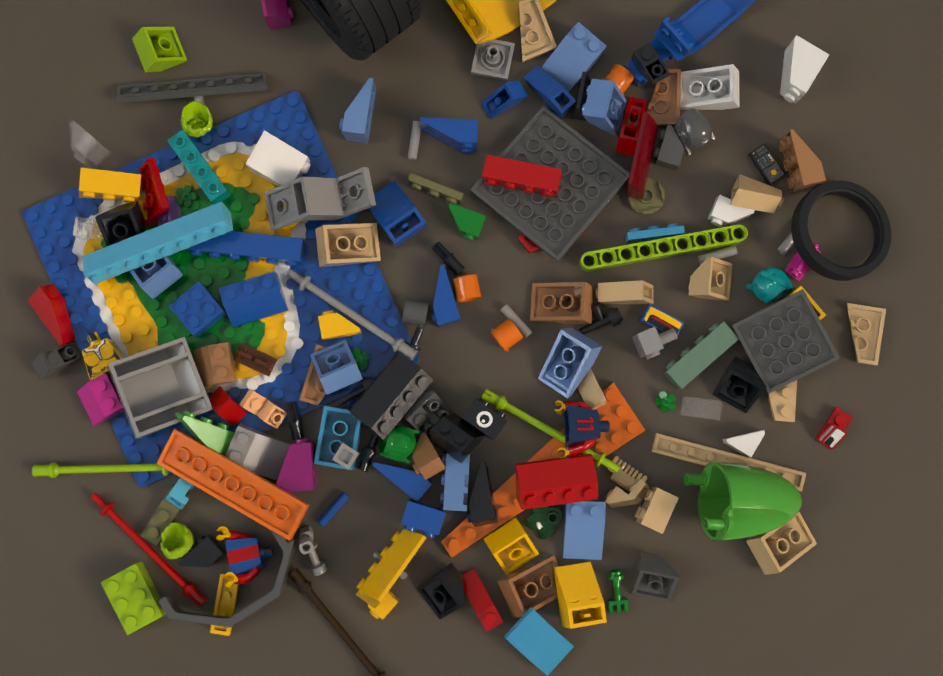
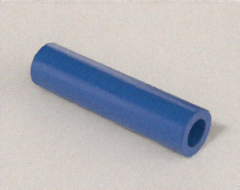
[317,492,350,527]

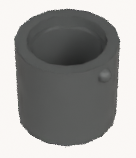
[402,298,430,327]

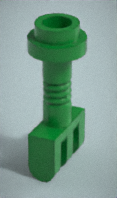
[608,569,629,614]

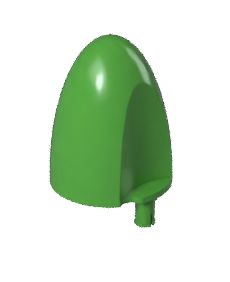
[684,462,802,540]

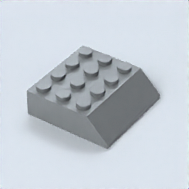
[107,337,213,440]

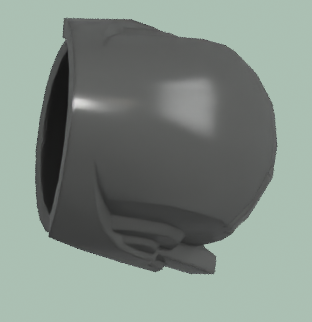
[674,108,715,155]

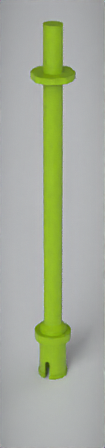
[481,389,621,473]
[32,462,169,478]

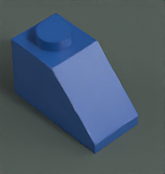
[482,80,528,119]

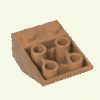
[779,129,826,194]

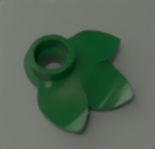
[525,506,562,539]

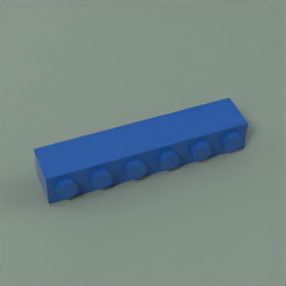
[185,231,305,267]

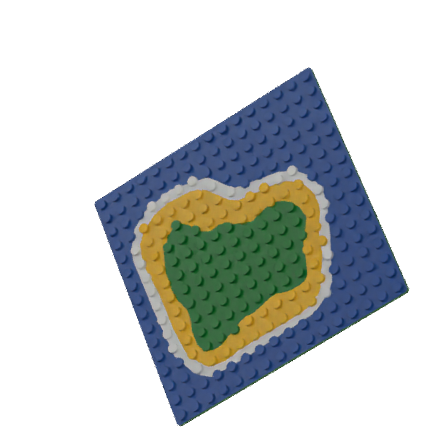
[22,91,420,487]

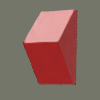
[208,386,248,427]

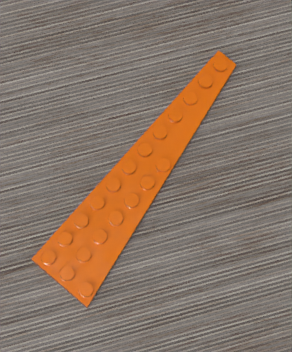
[441,382,645,558]

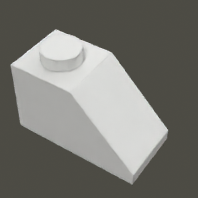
[707,195,755,227]

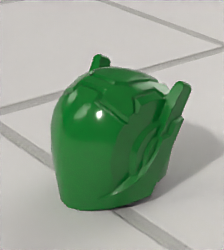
[379,426,420,464]

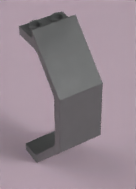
[158,530,297,627]

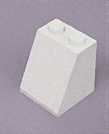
[780,35,829,104]
[246,131,311,187]

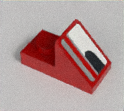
[815,407,853,450]

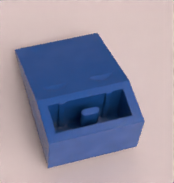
[368,180,427,248]

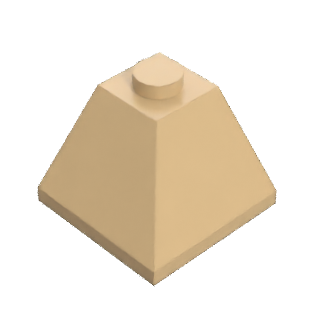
[688,257,733,301]

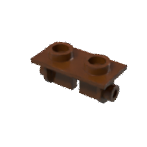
[234,343,277,376]

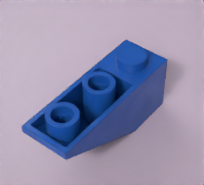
[523,66,576,119]

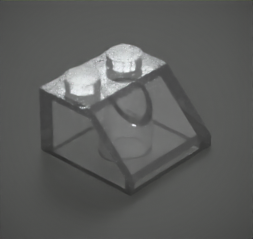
[69,119,111,169]

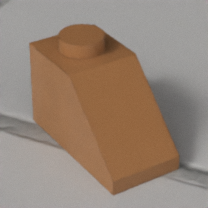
[412,432,445,480]

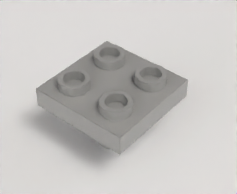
[471,39,515,81]

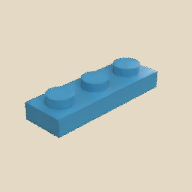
[625,223,685,243]

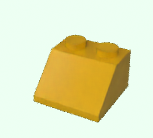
[484,518,539,575]

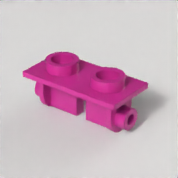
[784,243,821,282]

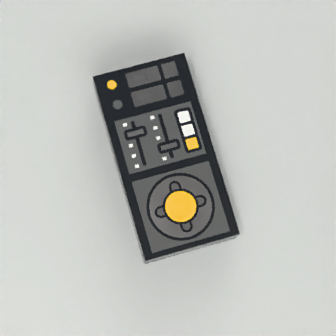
[748,143,786,185]

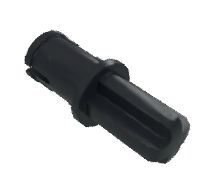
[432,242,465,276]
[286,401,305,441]

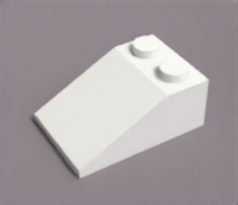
[680,64,740,110]

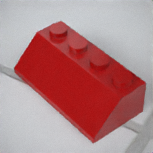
[515,454,598,510]

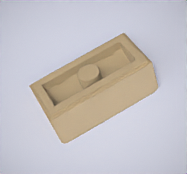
[577,368,606,410]

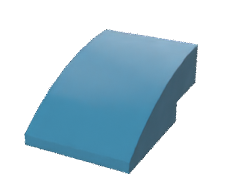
[504,607,574,676]

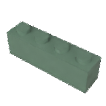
[664,321,739,390]

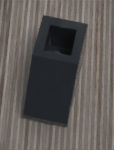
[631,43,670,85]
[178,535,226,567]

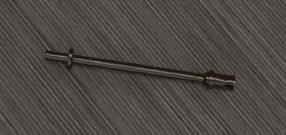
[288,568,386,676]

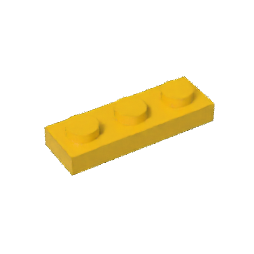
[210,573,240,636]

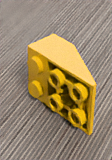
[554,562,607,629]

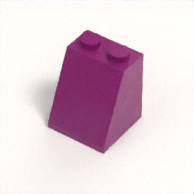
[276,439,319,492]

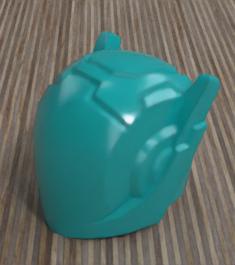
[746,267,795,304]

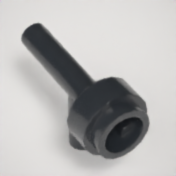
[579,303,623,335]
[333,378,374,408]

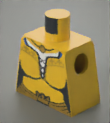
[82,332,125,380]

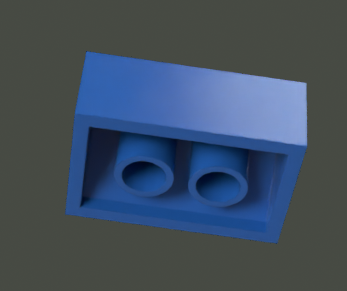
[219,271,289,327]

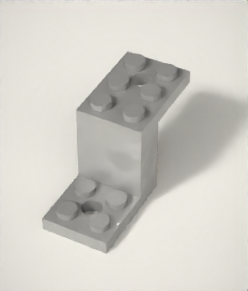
[264,167,376,230]

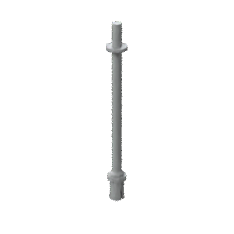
[287,269,418,361]

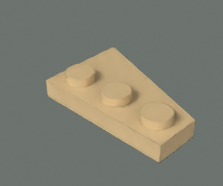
[846,303,886,366]

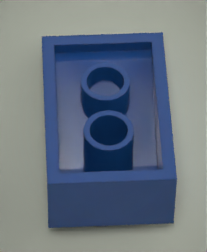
[420,117,478,154]

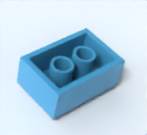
[314,406,362,470]

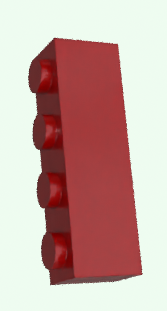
[482,155,562,198]

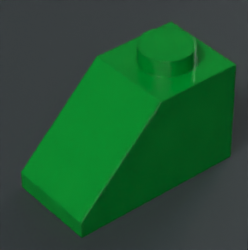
[449,203,486,241]

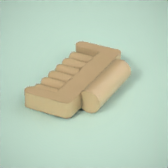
[607,456,647,492]

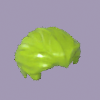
[180,101,213,137]
[160,522,194,559]

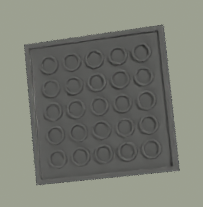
[470,106,630,262]

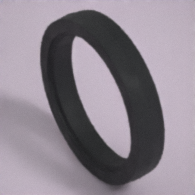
[791,180,891,281]

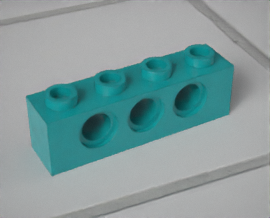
[167,129,231,204]

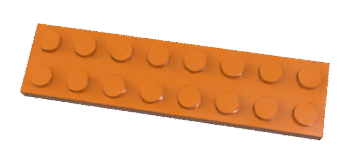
[157,429,310,541]

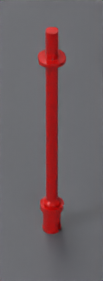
[90,492,207,608]

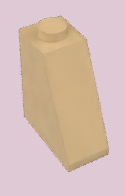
[730,174,784,214]
[596,280,654,304]

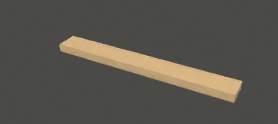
[651,433,806,492]

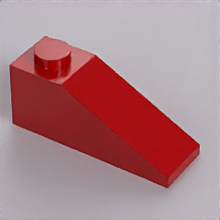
[615,97,647,156]
[27,284,76,346]
[461,568,504,632]

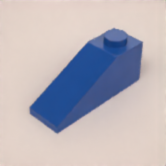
[431,264,461,327]
[372,462,432,502]

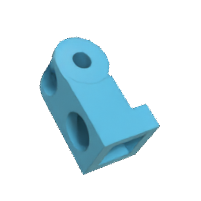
[165,478,195,510]

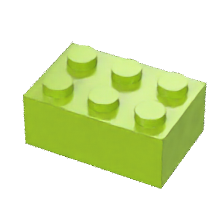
[101,561,166,635]

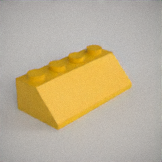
[356,529,426,609]

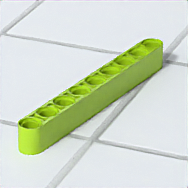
[579,225,748,272]

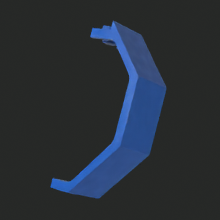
[654,0,756,61]

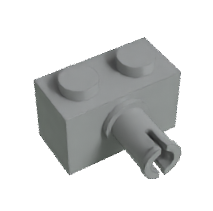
[632,327,678,360]

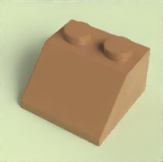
[193,342,238,388]

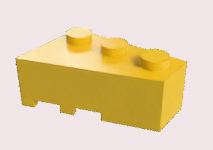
[78,168,141,203]

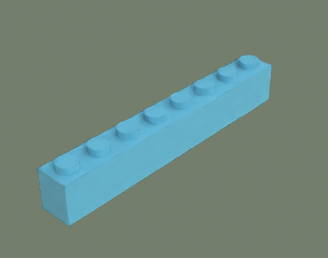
[82,201,233,284]

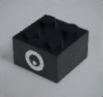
[462,398,507,441]

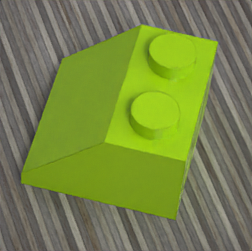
[132,27,187,72]

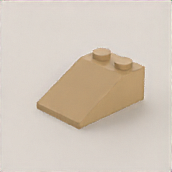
[315,223,381,267]
[746,512,817,575]

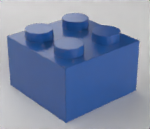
[169,282,227,338]
[401,499,447,538]

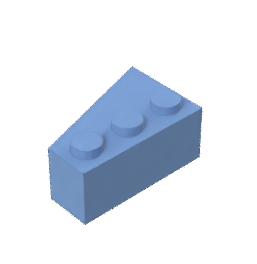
[440,454,470,511]

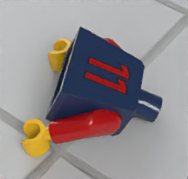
[554,400,610,458]

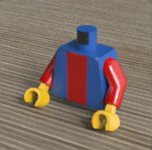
[216,526,274,588]

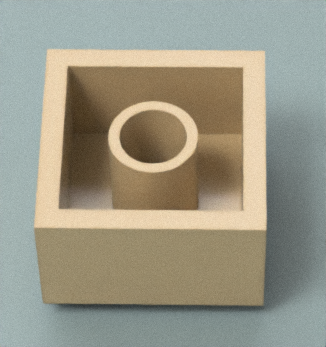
[635,486,679,534]

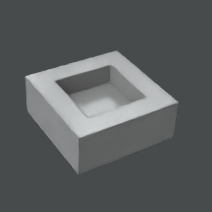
[332,443,360,470]

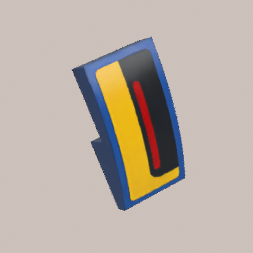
[640,304,684,336]

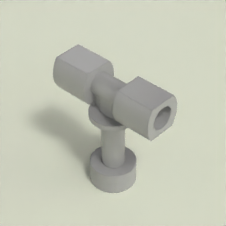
[299,526,327,576]

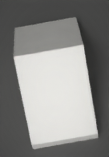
[722,430,765,457]

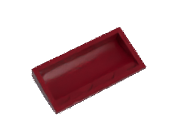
[628,112,658,200]

